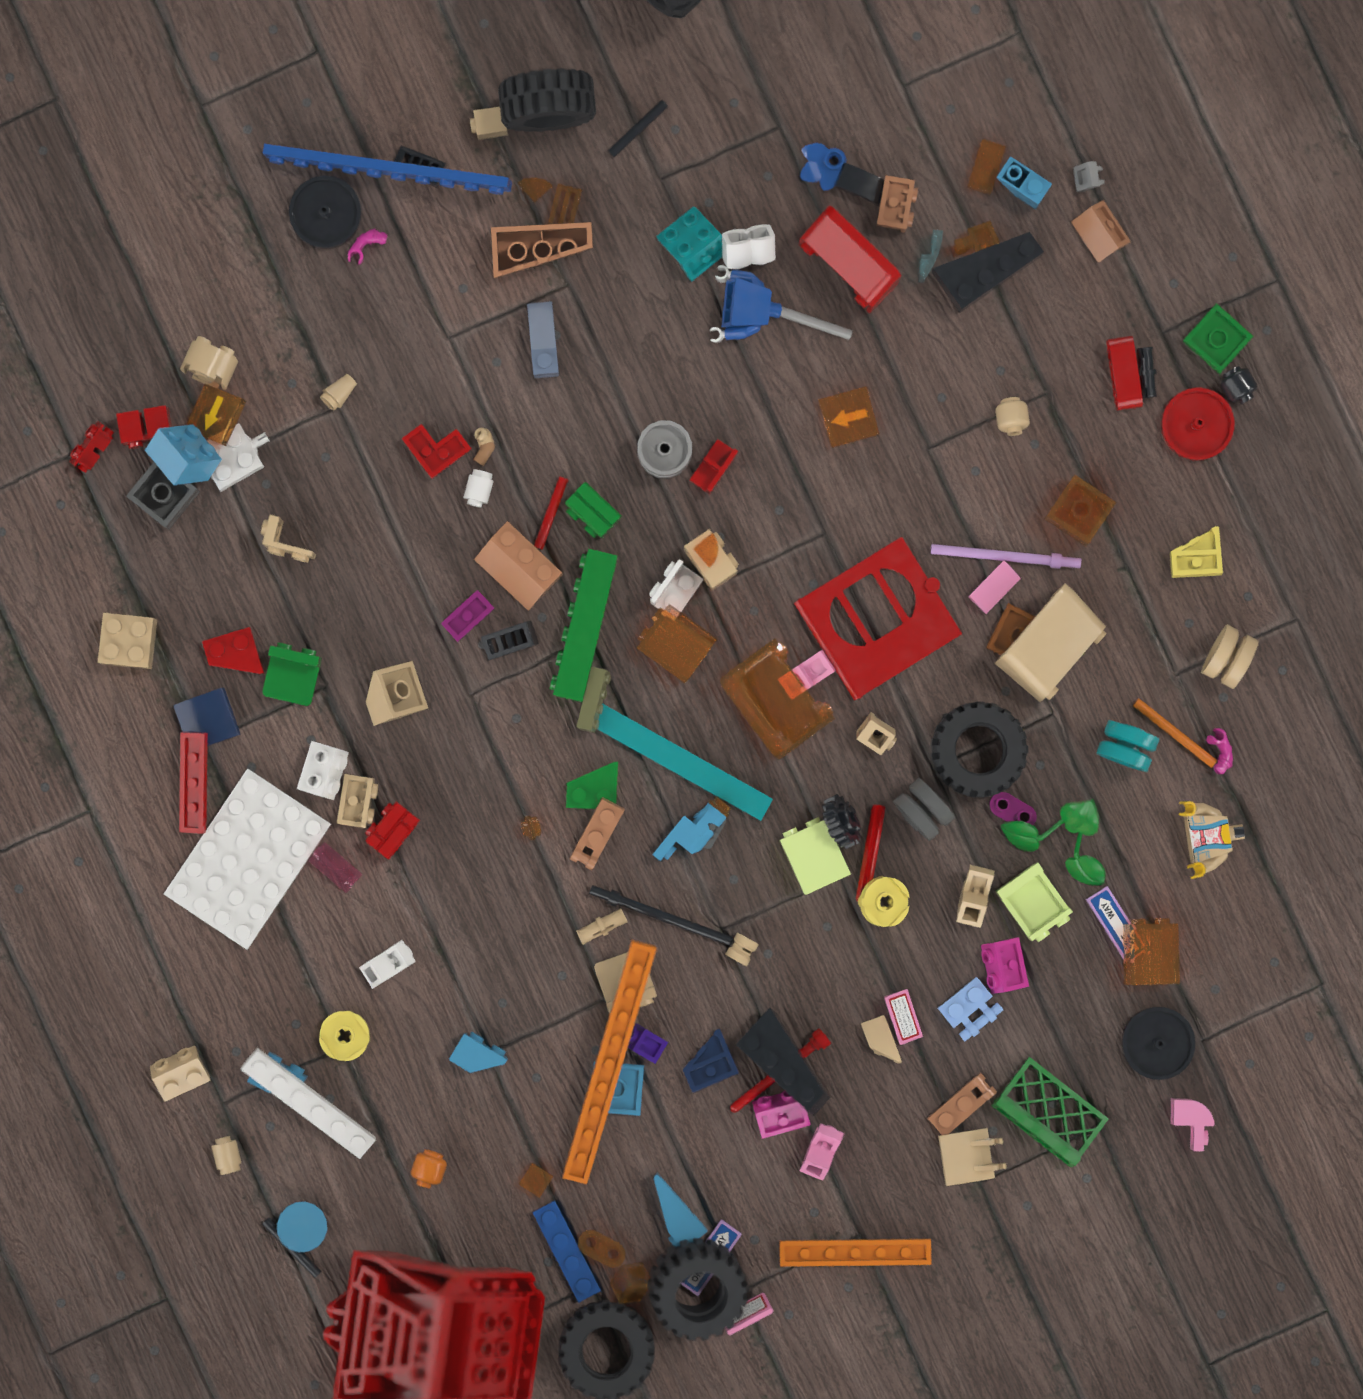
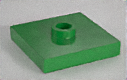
[1182,303,1254,374]

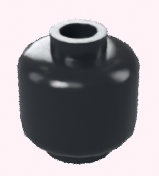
[1221,365,1258,404]

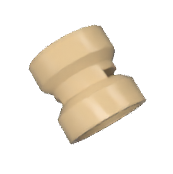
[725,933,759,966]

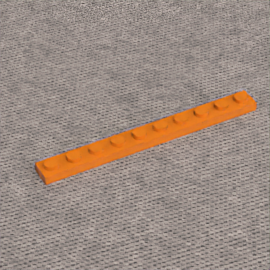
[562,940,657,1184]

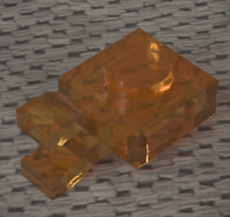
[953,221,1000,256]

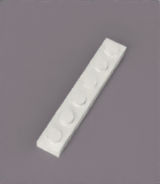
[241,1048,376,1159]

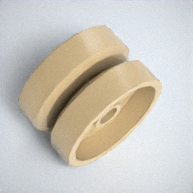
[1201,624,1259,689]

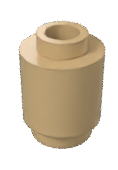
[211,1136,242,1175]

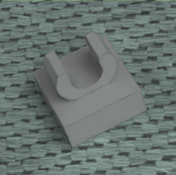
[1073,161,1104,192]

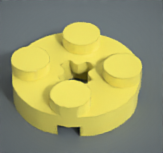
[858,876,909,927]
[319,1011,370,1061]

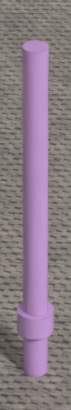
[931,544,1081,569]

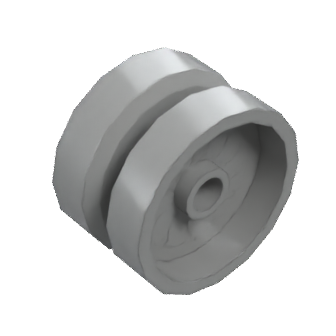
[638,420,692,478]

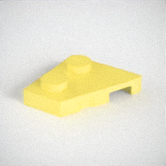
[1170,526,1223,578]

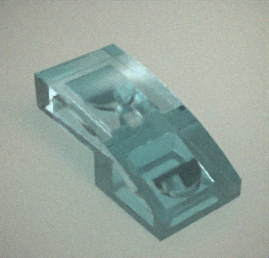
[918,230,943,283]

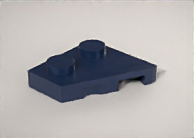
[683,1029,739,1094]

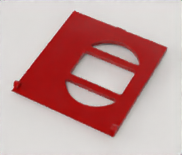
[794,537,962,701]

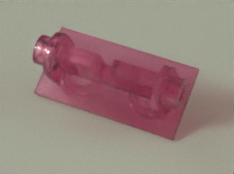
[309,842,363,893]

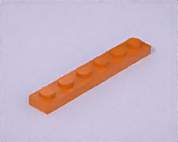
[779,1238,931,1267]

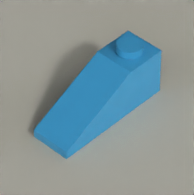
[654,1172,708,1247]

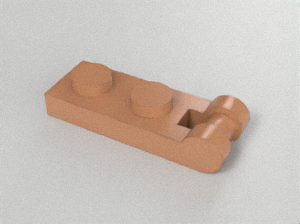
[569,797,624,871]
[928,1072,997,1135]

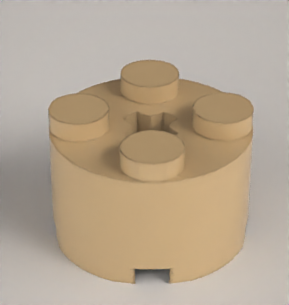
[180,336,238,390]

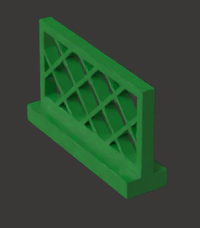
[991,1057,1108,1168]

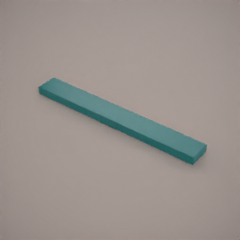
[597,703,773,821]

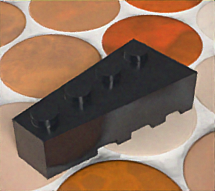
[931,232,1044,313]
[736,1008,831,1116]

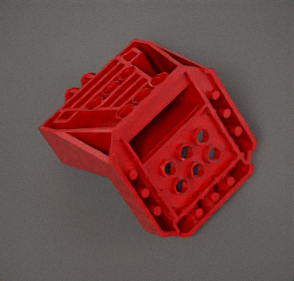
[323,1250,545,1399]

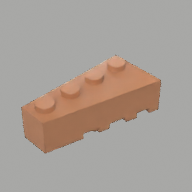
[491,222,593,278]

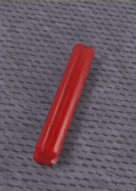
[856,804,886,901]

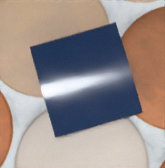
[173,687,241,746]

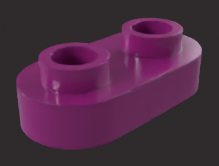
[989,792,1037,825]

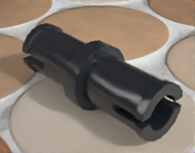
[1137,347,1157,398]

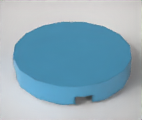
[277,1202,327,1252]

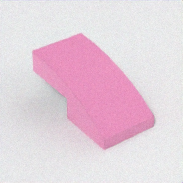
[778,650,836,700]

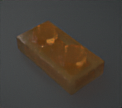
[967,139,1006,195]

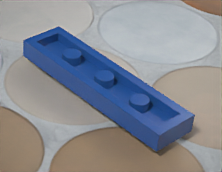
[532,1200,601,1303]

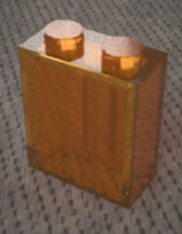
[637,604,718,683]
[1123,918,1180,985]

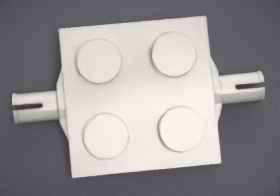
[195,423,269,492]

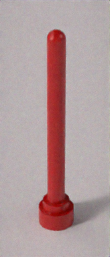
[730,1028,832,1113]

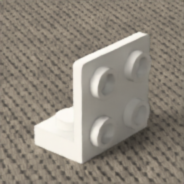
[649,559,704,620]

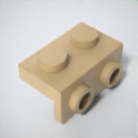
[337,774,378,828]
[150,1046,211,1102]

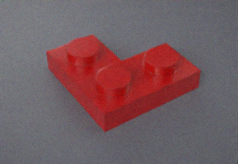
[402,424,472,479]

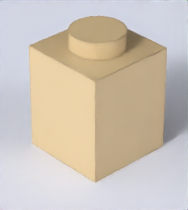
[470,106,508,140]

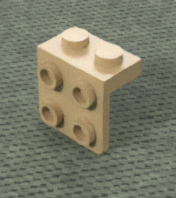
[261,515,316,563]
[594,952,657,1013]

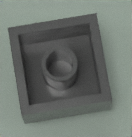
[126,462,201,530]

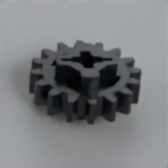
[822,794,862,849]

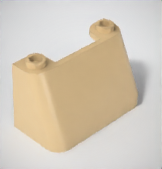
[995,583,1107,702]

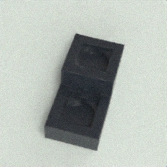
[834,163,884,207]

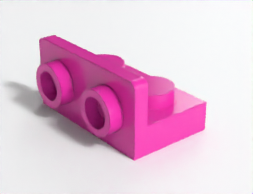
[981,937,1029,994]
[752,1091,810,1139]

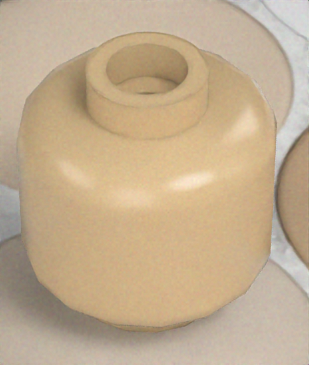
[995,397,1030,436]

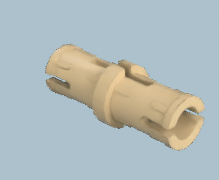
[576,908,628,945]

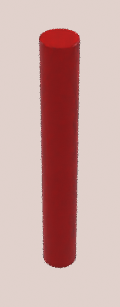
[534,476,568,550]

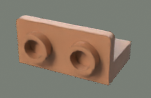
[876,175,918,233]

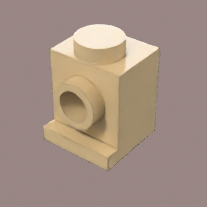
[856,712,897,755]

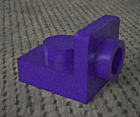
[628,1023,668,1064]

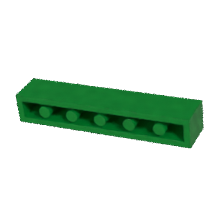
[550,548,618,703]

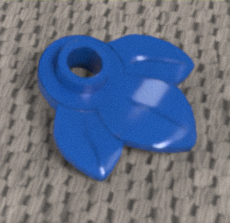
[800,143,846,191]

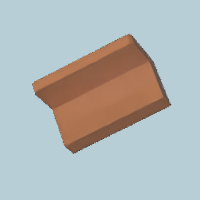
[1072,200,1131,262]

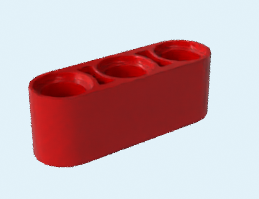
[1106,336,1143,411]

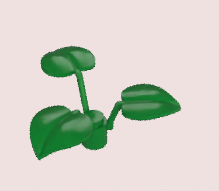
[1000,799,1106,886]

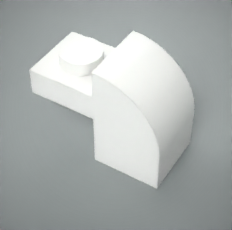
[359,940,416,989]

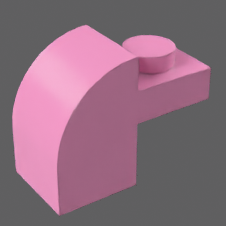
[1170,1098,1214,1151]
[800,1124,844,1181]

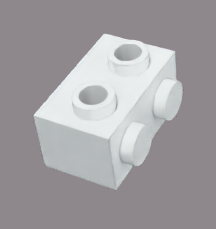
[297,741,349,800]

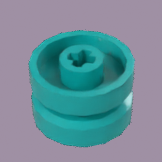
[1096,720,1160,772]

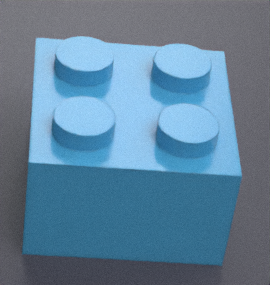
[145,424,222,485]

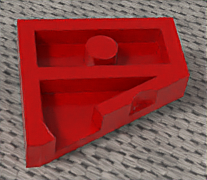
[202,627,264,674]

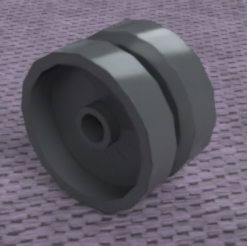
[892,778,956,842]

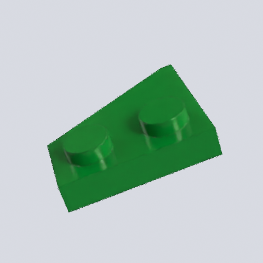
[566,762,618,809]

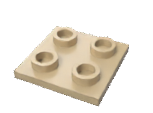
[938,1128,1007,1186]

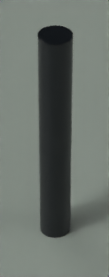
[607,100,668,158]
[262,1217,322,1278]

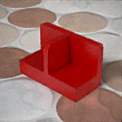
[689,439,738,495]

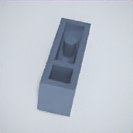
[527,301,559,378]

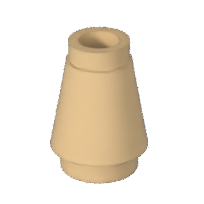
[320,374,357,411]

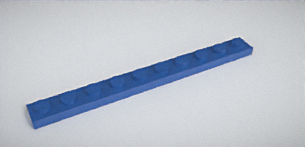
[263,144,512,195]

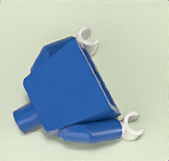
[710,265,782,343]

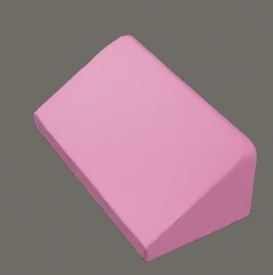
[969,560,1021,614]

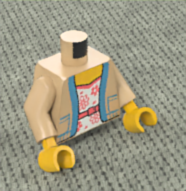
[1179,801,1245,879]

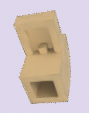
[956,865,994,928]

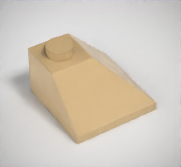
[366,661,428,726]

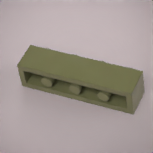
[576,667,611,733]

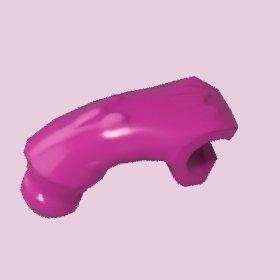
[348,228,387,265]
[1206,728,1233,775]

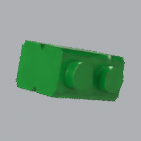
[565,481,622,539]

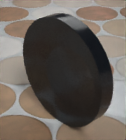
[289,176,362,249]
[1122,1006,1196,1080]

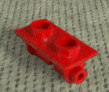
[69,421,114,473]

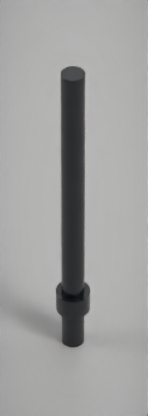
[589,885,733,946]

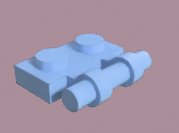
[937,977,1003,1042]

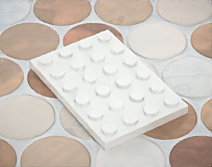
[164,769,332,950]

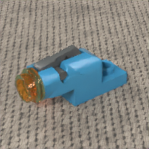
[653,797,731,861]

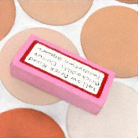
[884,989,923,1045]
[725,1293,773,1335]

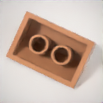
[474,521,563,611]

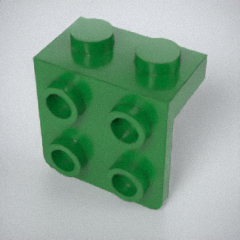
[262,642,322,706]

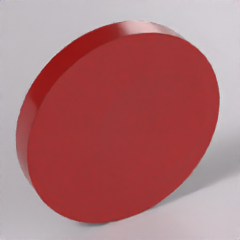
[1161,388,1235,461]

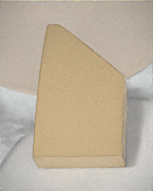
[861,1015,902,1064]

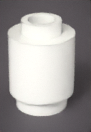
[463,469,494,508]

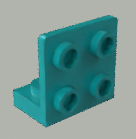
[657,207,722,281]

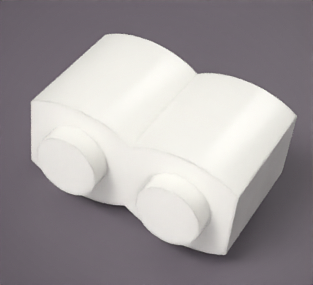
[722,225,775,269]

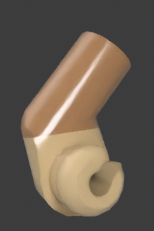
[473,427,495,466]

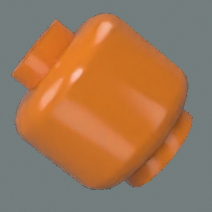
[411,1149,447,1189]

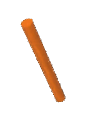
[1133,698,1217,768]

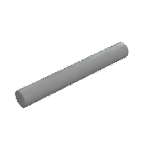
[780,307,853,340]

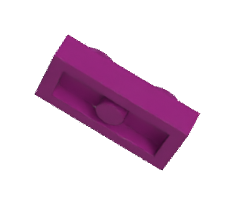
[441,590,495,642]

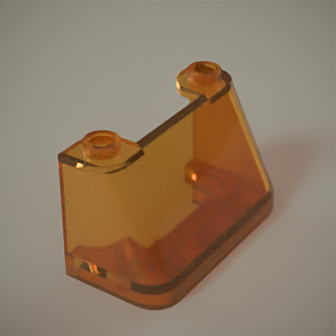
[720,638,835,760]

